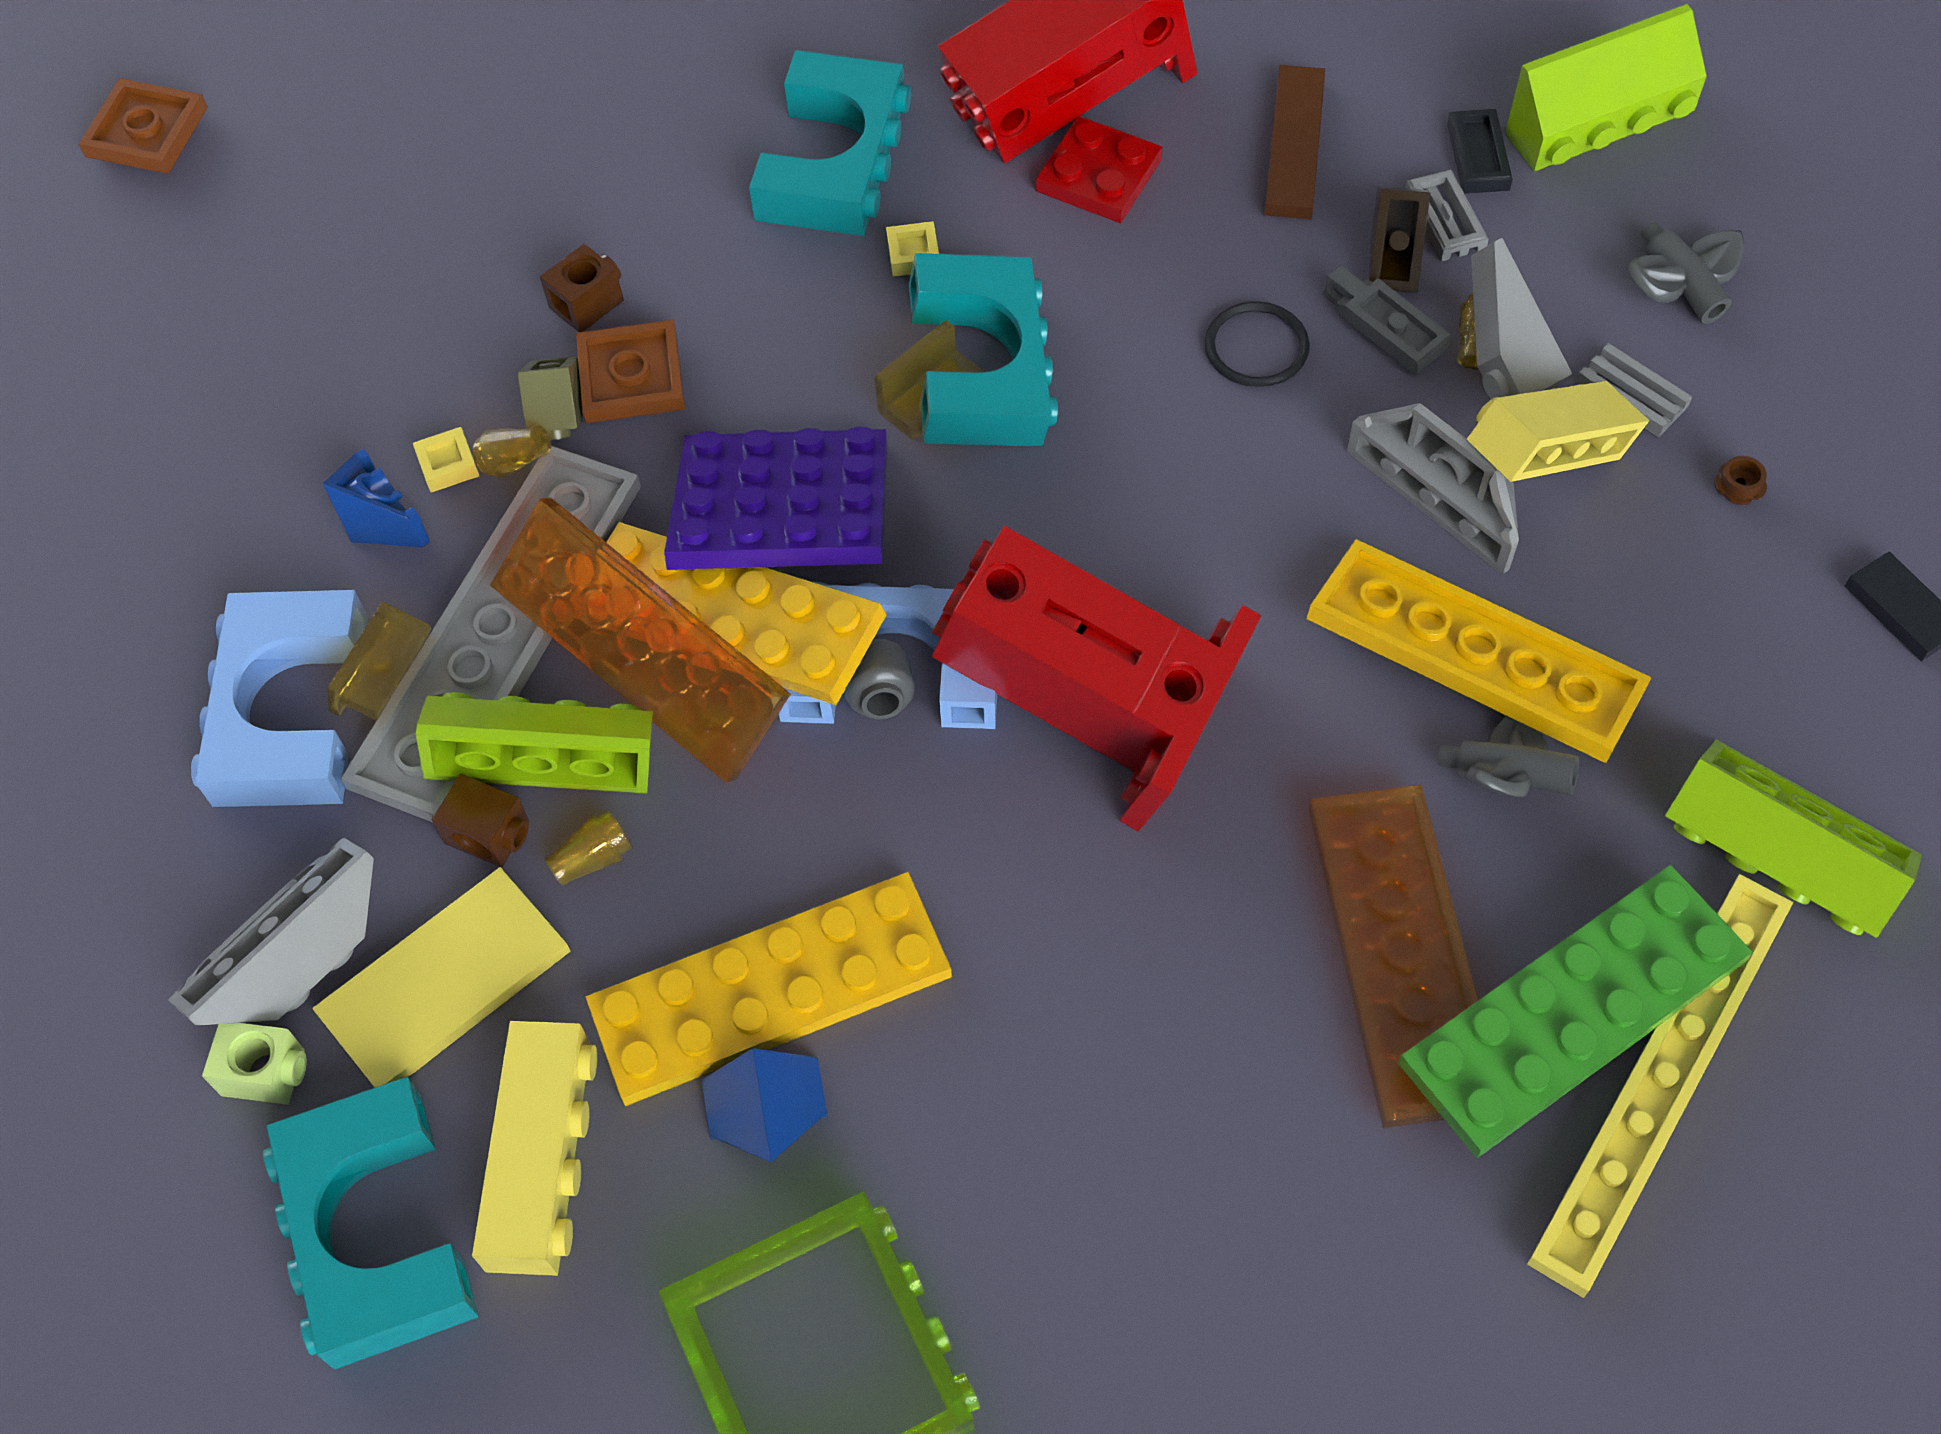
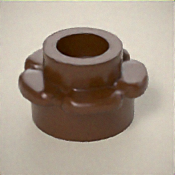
[1714,456,1767,505]

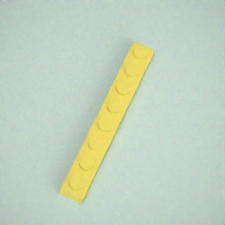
[1527,874,1794,1298]

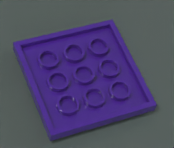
[664,427,887,570]

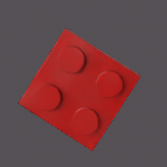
[1036,116,1162,224]

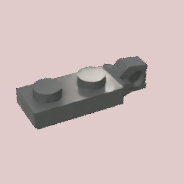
[1323,265,1452,376]

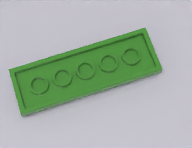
[1398,865,1753,1158]

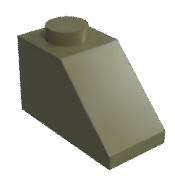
[517,356,583,440]

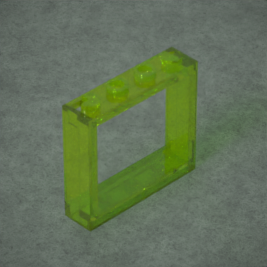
[658,1191,980,1434]

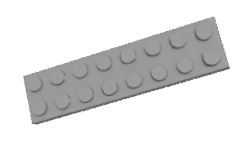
[340,444,641,822]

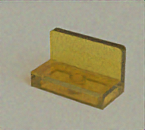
[875,320,984,441]
[327,601,431,721]

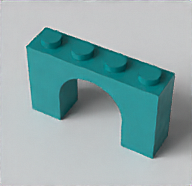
[749,50,911,236]
[909,253,1058,446]
[263,1077,479,1370]

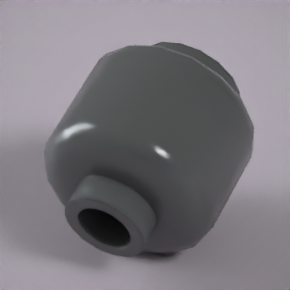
[844,639,915,720]

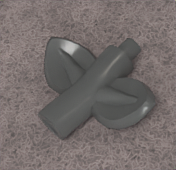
[1628,222,1744,324]
[1438,716,1579,797]

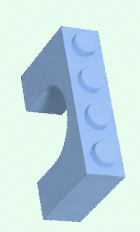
[775,581,997,729]
[191,590,369,807]

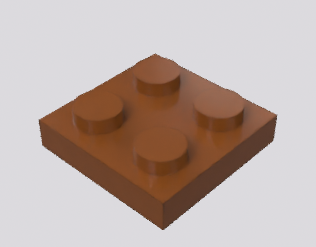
[78,78,208,174]
[576,319,686,424]

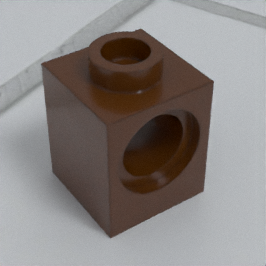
[540,243,624,333]
[431,774,529,868]

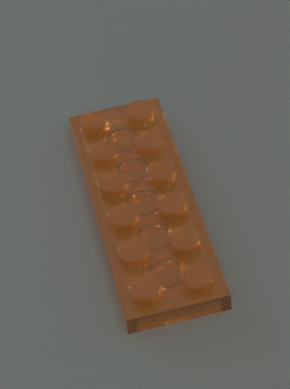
[490,498,791,783]
[1309,784,1478,1128]

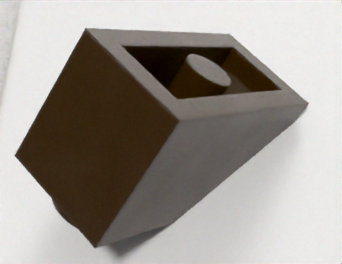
[1369,186,1431,292]

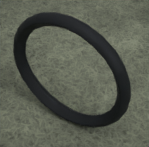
[1205,301,1310,387]

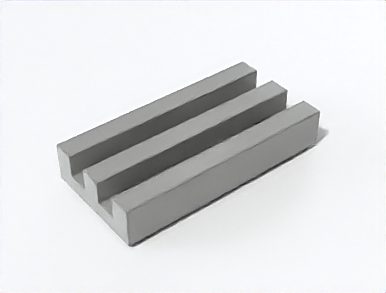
[1405,170,1489,262]
[1575,343,1693,438]

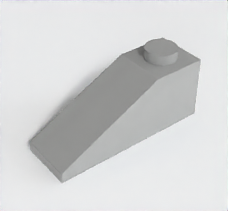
[1471,238,1572,399]

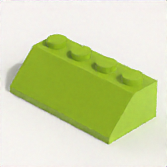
[1505,4,1707,172]
[416,692,653,793]
[1665,739,1922,938]

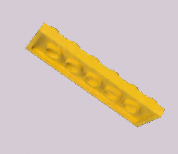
[567,522,887,705]
[1306,539,1652,763]
[585,872,952,1106]

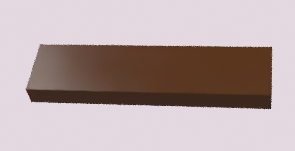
[1264,65,1326,220]

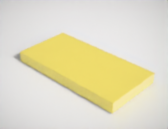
[312,867,571,1088]

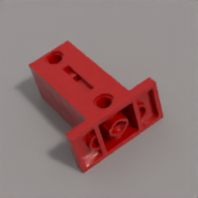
[938,0,1198,164]
[932,525,1262,831]

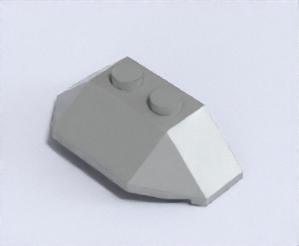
[1347,403,1519,575]
[168,838,374,1025]

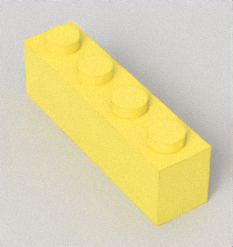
[1467,381,1650,482]
[472,1021,597,1276]

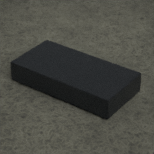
[1447,109,1513,194]
[1845,551,1941,662]

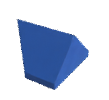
[322,448,430,548]
[701,1048,828,1162]

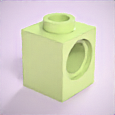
[202,1023,307,1105]

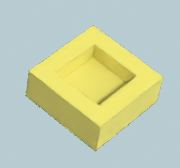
[886,221,939,277]
[413,427,479,493]

